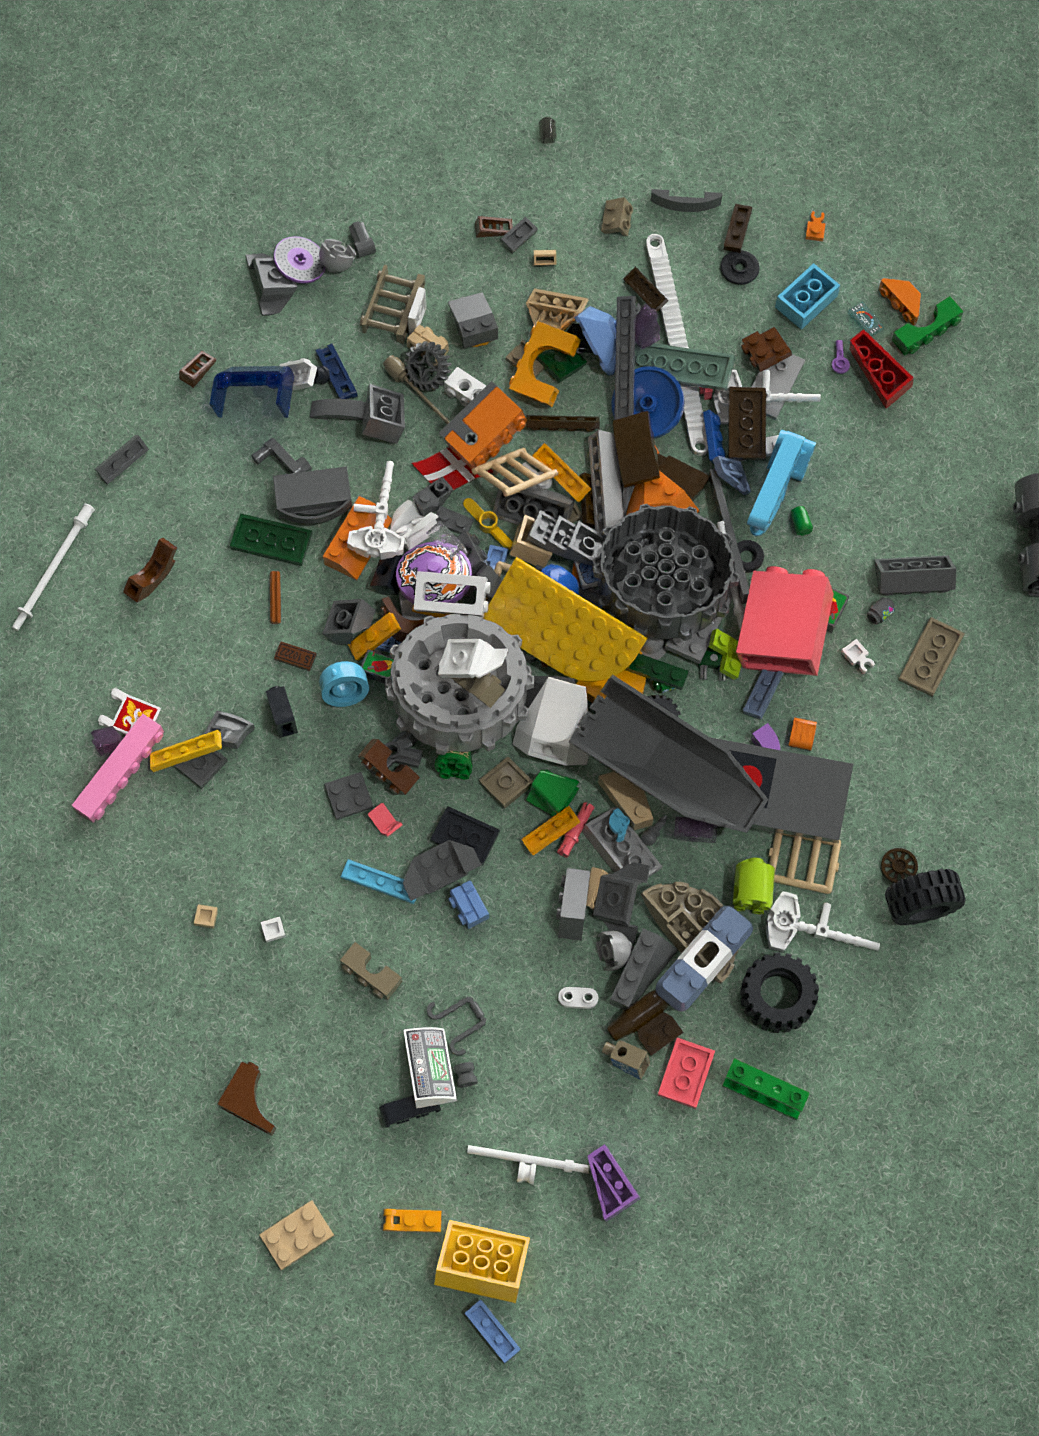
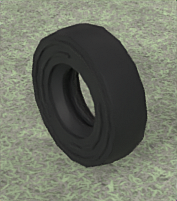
[737,540,764,573]

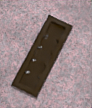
[623,266,669,313]

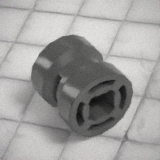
[454,1062,478,1088]

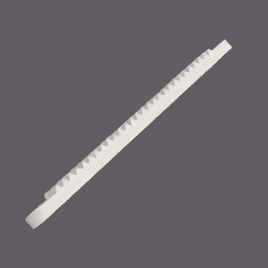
[646,234,708,456]

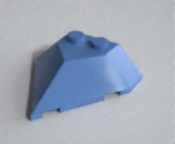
[574,306,616,376]

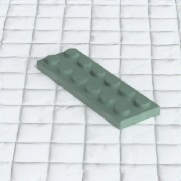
[635,341,735,391]

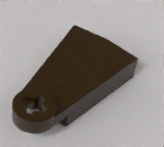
[657,454,710,501]

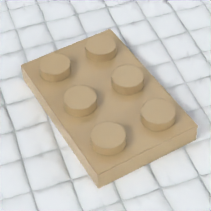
[259,1200,334,1271]

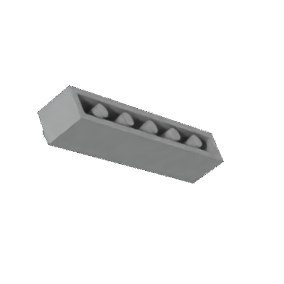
[588,430,624,534]

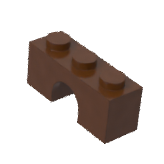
[358,739,420,795]

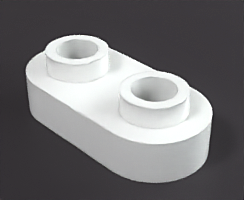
[558,987,598,1009]

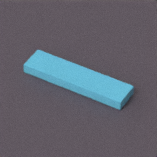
[341,859,416,904]

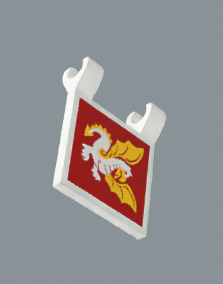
[98,688,161,734]

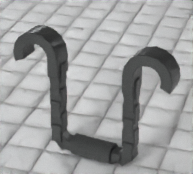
[427,997,486,1056]

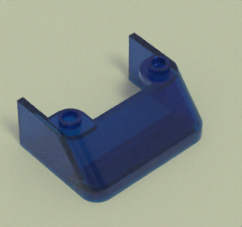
[209,366,295,418]

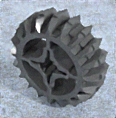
[404,341,452,391]

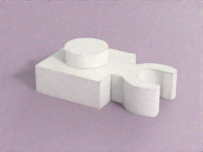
[841,639,875,674]

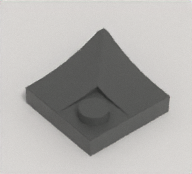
[203,711,255,749]

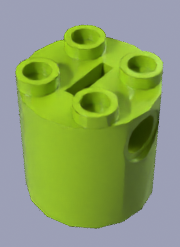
[733,858,775,915]

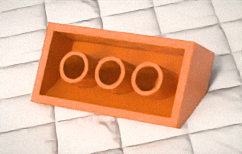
[323,496,392,580]

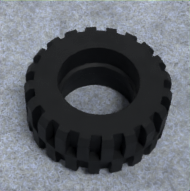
[885,869,966,925]
[740,952,819,1033]

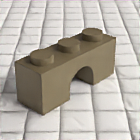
[451,673,505,708]
[340,942,402,1000]

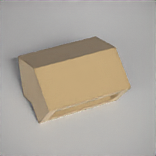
[534,250,556,265]

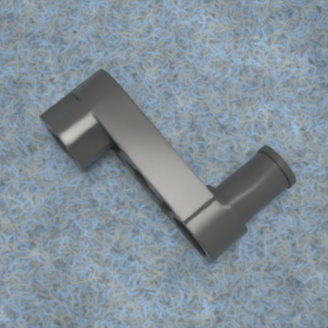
[251,438,312,474]

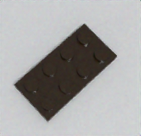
[728,387,766,461]

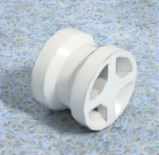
[517,1162,536,1185]

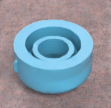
[319,661,369,707]

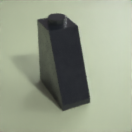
[266,686,298,738]

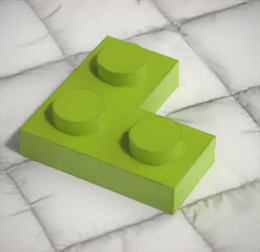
[708,629,741,680]

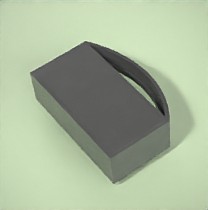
[273,466,352,524]

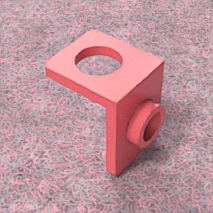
[368,803,403,837]

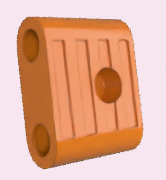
[788,717,817,751]

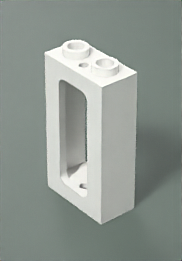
[414,571,490,617]

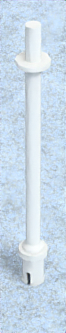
[12,503,95,631]

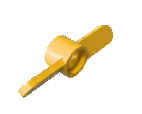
[463,498,513,550]

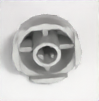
[319,239,356,273]
[596,930,633,971]

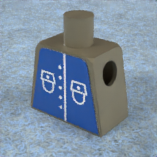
[602,1040,650,1080]

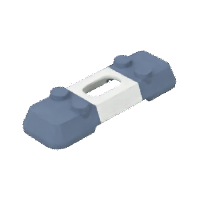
[655,906,753,1012]

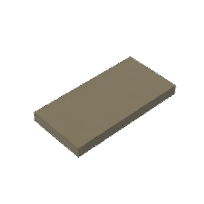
[898,617,965,697]

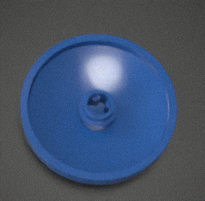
[611,366,685,439]

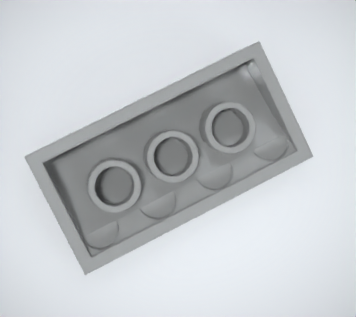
[582,807,662,886]

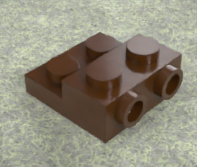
[741,327,792,372]

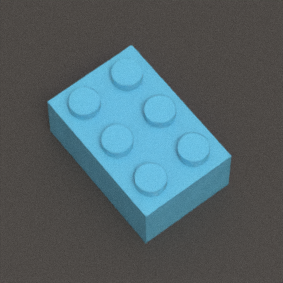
[775,263,840,330]

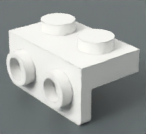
[279,358,317,392]

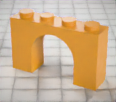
[509,321,581,407]

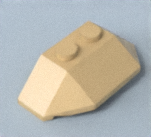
[526,288,589,331]

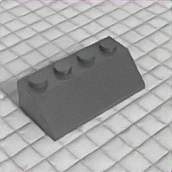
[493,478,575,525]
[875,555,956,595]

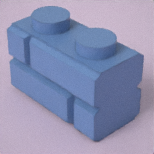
[448,881,489,929]

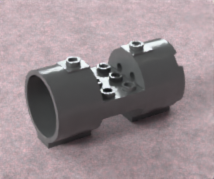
[1013,473,1039,597]

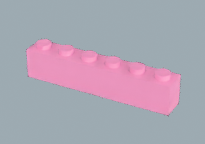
[72,714,164,823]

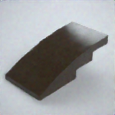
[613,411,660,487]

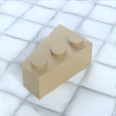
[598,772,653,830]

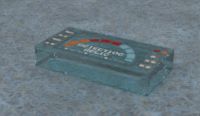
[848,301,885,337]

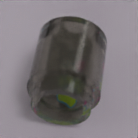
[538,117,557,144]

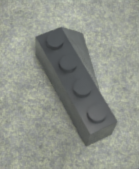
[610,928,678,1011]

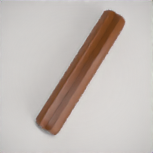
[270,571,281,624]

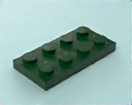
[230,513,312,566]

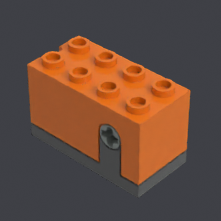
[439,381,527,469]

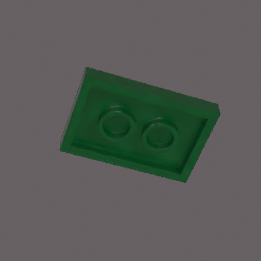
[524,340,587,383]

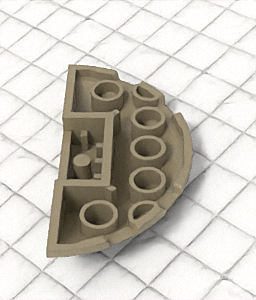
[641,882,738,984]

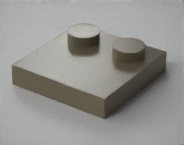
[479,757,533,809]

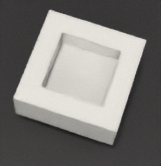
[261,917,286,942]

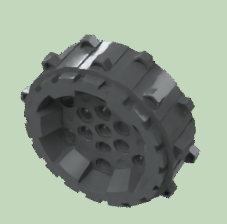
[592,504,740,641]

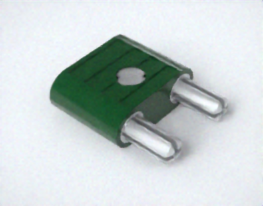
[698,647,726,681]

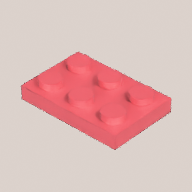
[657,1038,715,1109]

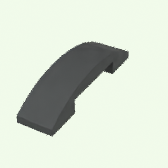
[651,189,722,212]
[310,399,366,421]

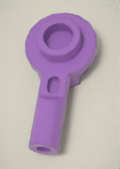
[832,340,850,374]

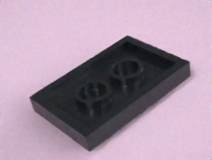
[430,806,500,866]

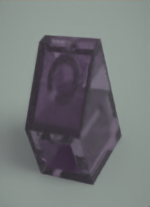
[635,304,661,350]
[91,726,123,759]

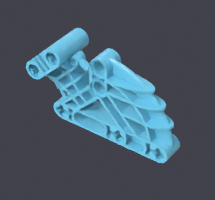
[747,430,816,536]

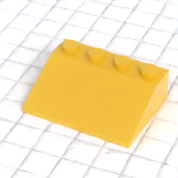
[434,1220,530,1303]

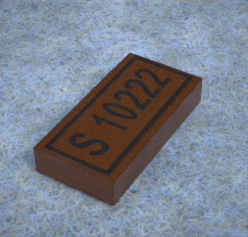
[274,642,317,671]

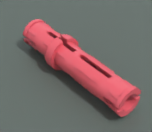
[557,802,595,858]

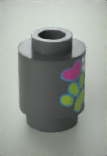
[867,597,895,625]

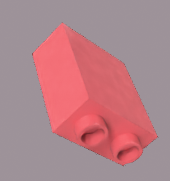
[736,566,834,676]

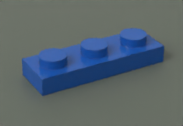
[703,410,725,464]

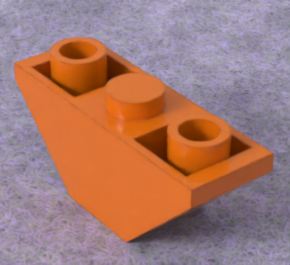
[879,278,921,326]

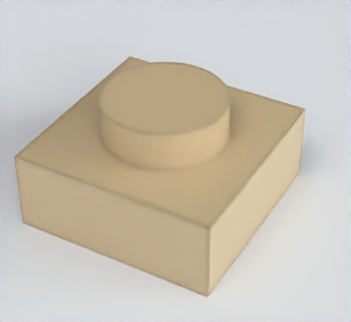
[194,905,218,928]

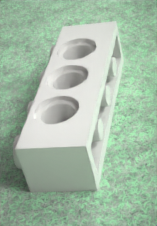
[444,367,486,407]

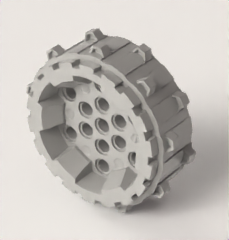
[385,614,534,755]

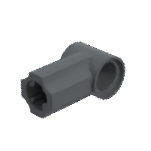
[349,221,376,258]

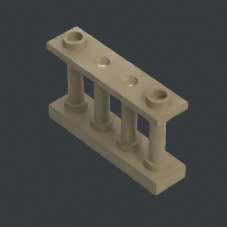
[360,265,426,344]

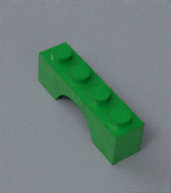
[891,296,964,356]

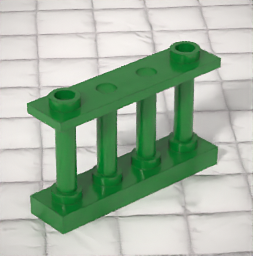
[722,1058,810,1121]

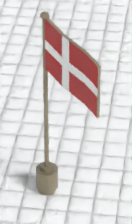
[383,355,498,490]

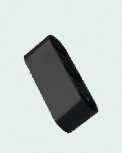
[379,1095,441,1128]

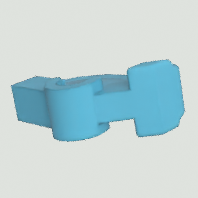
[609,808,630,842]

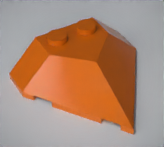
[626,471,700,515]

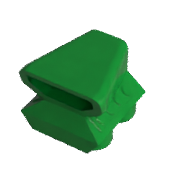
[526,769,579,817]

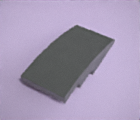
[526,510,605,566]

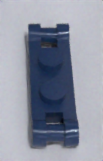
[315,343,358,399]

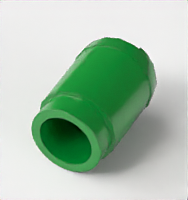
[791,506,813,536]

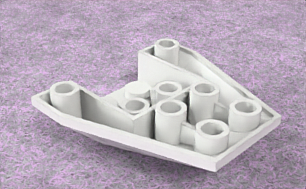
[513,677,589,765]

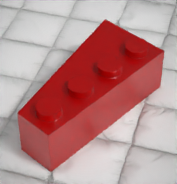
[849,329,914,409]

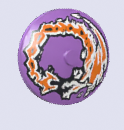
[396,542,472,604]

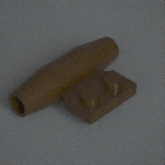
[606,990,684,1056]

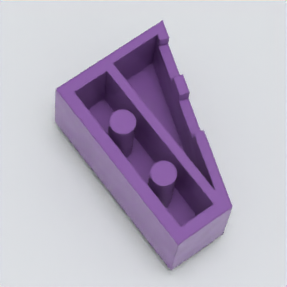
[588,1144,641,1222]

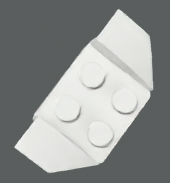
[390,500,440,550]
[438,639,508,679]

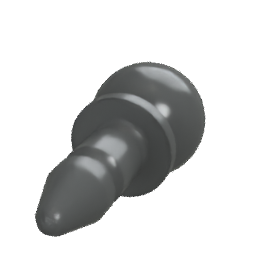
[641,815,667,846]

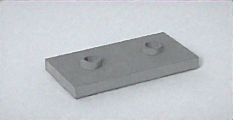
[752,354,805,420]

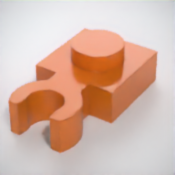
[805,211,825,241]

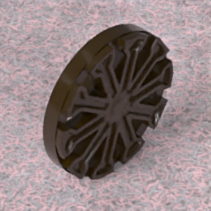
[881,848,918,883]

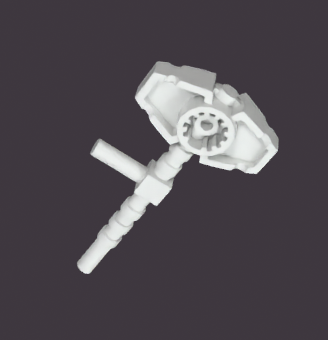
[714,370,821,424]
[347,461,405,560]
[765,891,880,952]

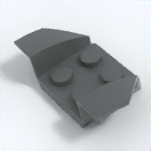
[246,253,297,316]
[403,840,481,901]
[593,862,650,944]

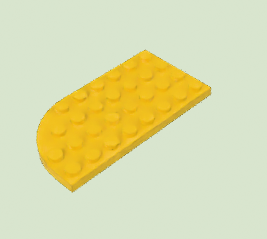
[483,557,648,681]

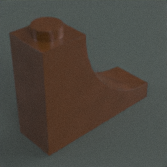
[217,1062,276,1136]

